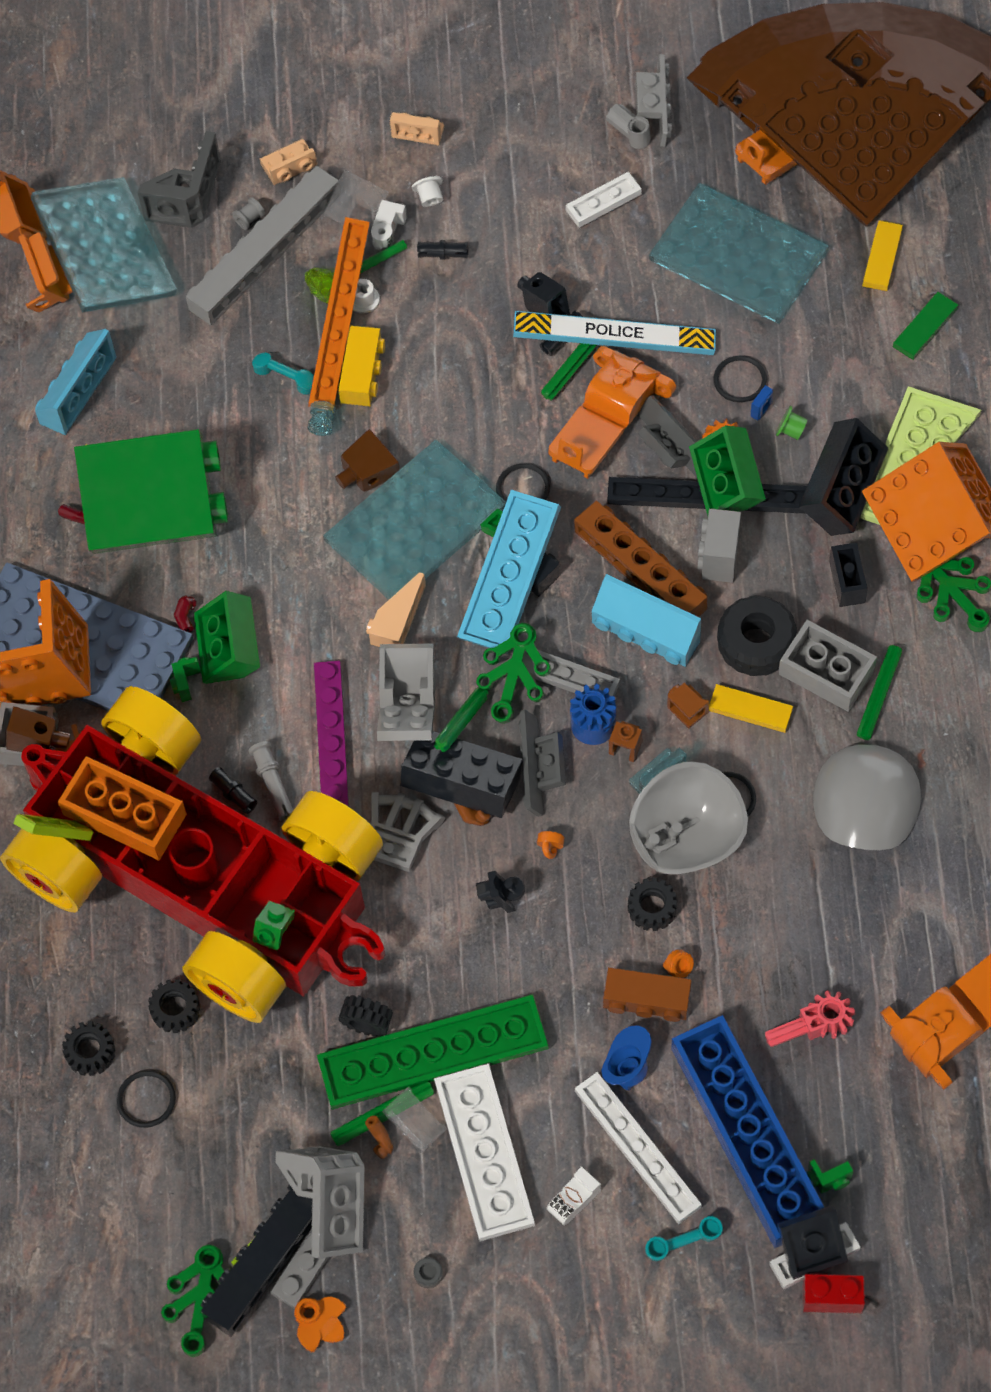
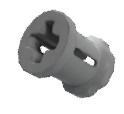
[232,198,265,230]

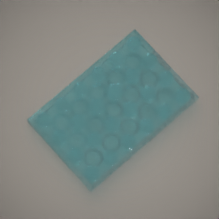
[31,177,177,313]
[649,183,829,324]
[323,439,506,600]

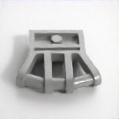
[370,792,445,872]

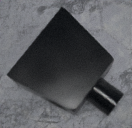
[517,272,571,316]

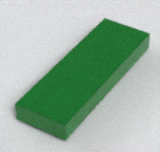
[893,292,958,360]

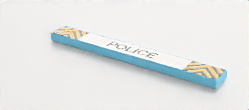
[513,311,716,355]

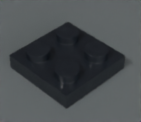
[777,1205,848,1280]

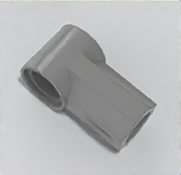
[606,104,651,149]

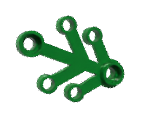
[916,557,991,632]
[476,623,551,724]
[161,1245,224,1357]

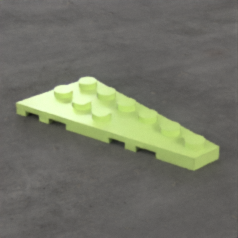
[860,386,981,525]

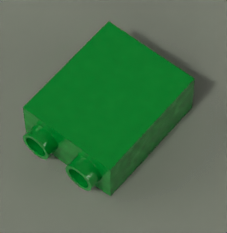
[74,429,228,554]

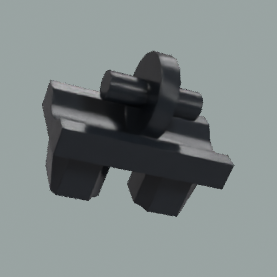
[476,871,525,913]

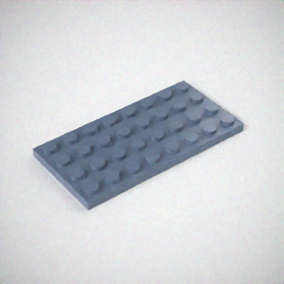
[0,562,194,711]

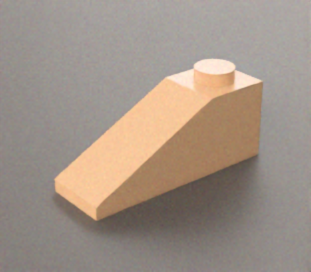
[366,572,426,647]

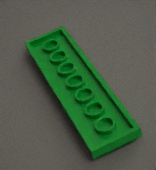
[317,994,549,1110]

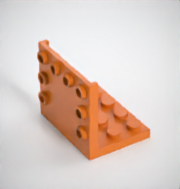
[862,442,991,582]
[0,579,91,706]

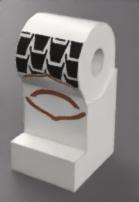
[371,200,407,251]
[547,1167,601,1225]

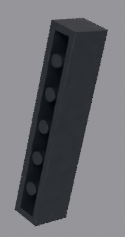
[200,1184,313,1337]

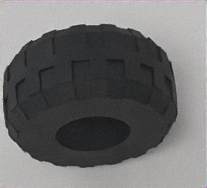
[717,596,797,676]

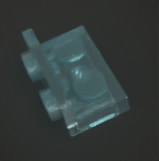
[629,747,687,794]

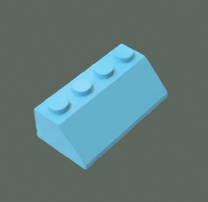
[35,329,117,435]
[592,574,701,667]

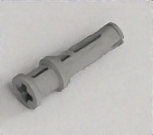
[248,741,293,821]

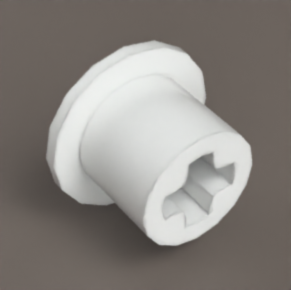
[412,176,443,207]
[353,279,380,313]

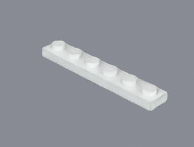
[575,1072,702,1225]

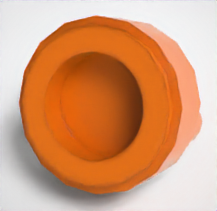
[537,831,565,859]
[663,949,694,978]

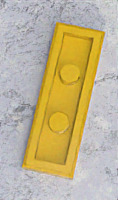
[863,220,903,291]
[709,684,793,733]

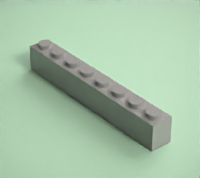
[186,165,341,326]

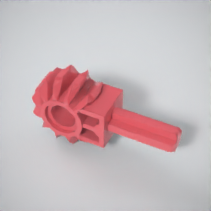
[765,990,855,1047]

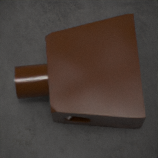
[335,429,400,492]
[6,706,70,752]

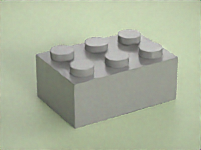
[779,620,877,712]

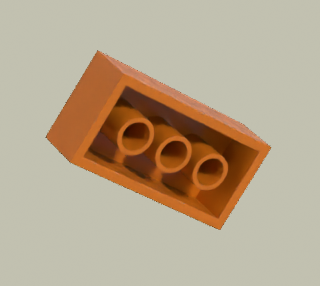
[58,756,187,860]

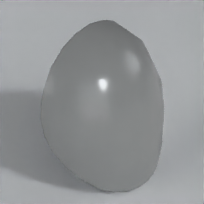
[813,745,921,850]
[629,762,748,874]

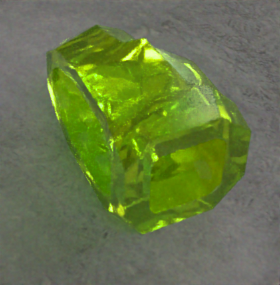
[305,267,334,304]

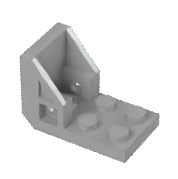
[377,644,435,741]
[275,1146,364,1258]

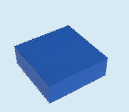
[750,385,773,421]

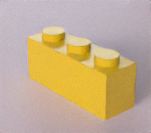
[338,326,385,406]

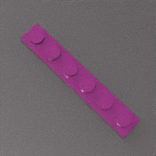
[314,661,349,807]

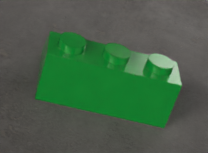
[689,425,766,516]
[194,591,260,684]

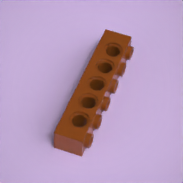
[574,500,707,617]

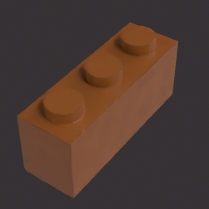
[603,967,691,1022]

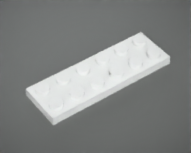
[434,1064,535,1242]

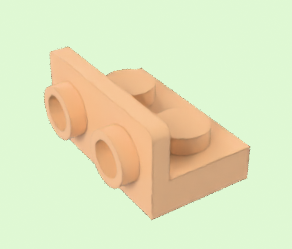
[390,112,444,145]
[260,139,317,185]

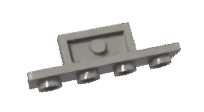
[635,54,672,147]

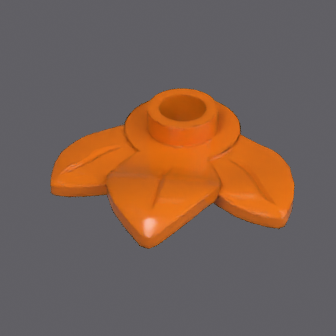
[294,1297,346,1352]

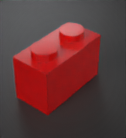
[803,1274,864,1313]

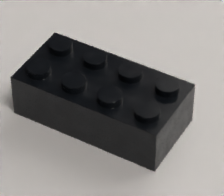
[799,418,889,536]
[400,731,522,818]

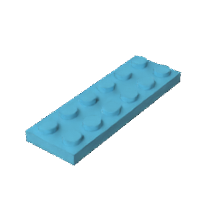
[457,490,561,654]

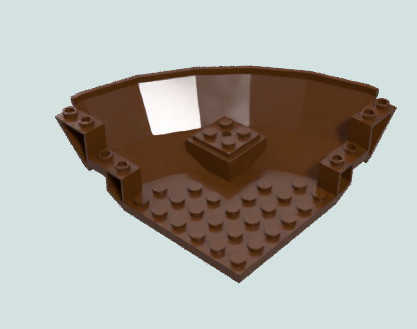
[686,2,991,227]

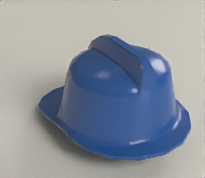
[601,1025,652,1091]

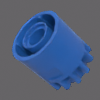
[570,684,616,745]

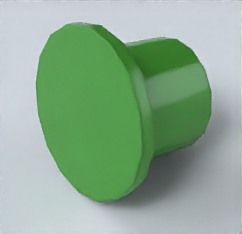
[775,405,808,440]

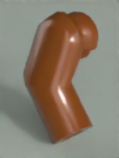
[454,803,491,826]
[365,1116,393,1159]

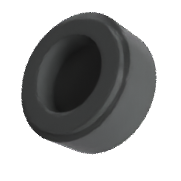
[413,1257,443,1289]

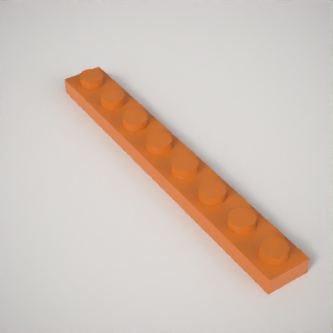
[308,217,370,411]

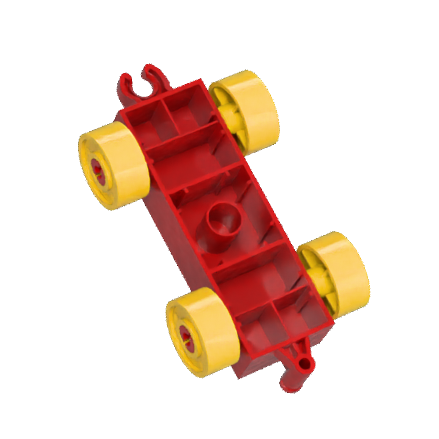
[0,686,385,1023]

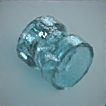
[307,401,336,436]

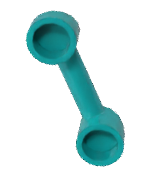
[252,352,314,395]
[645,1216,723,1262]

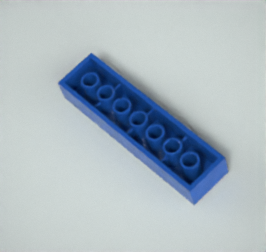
[671,1015,824,1249]

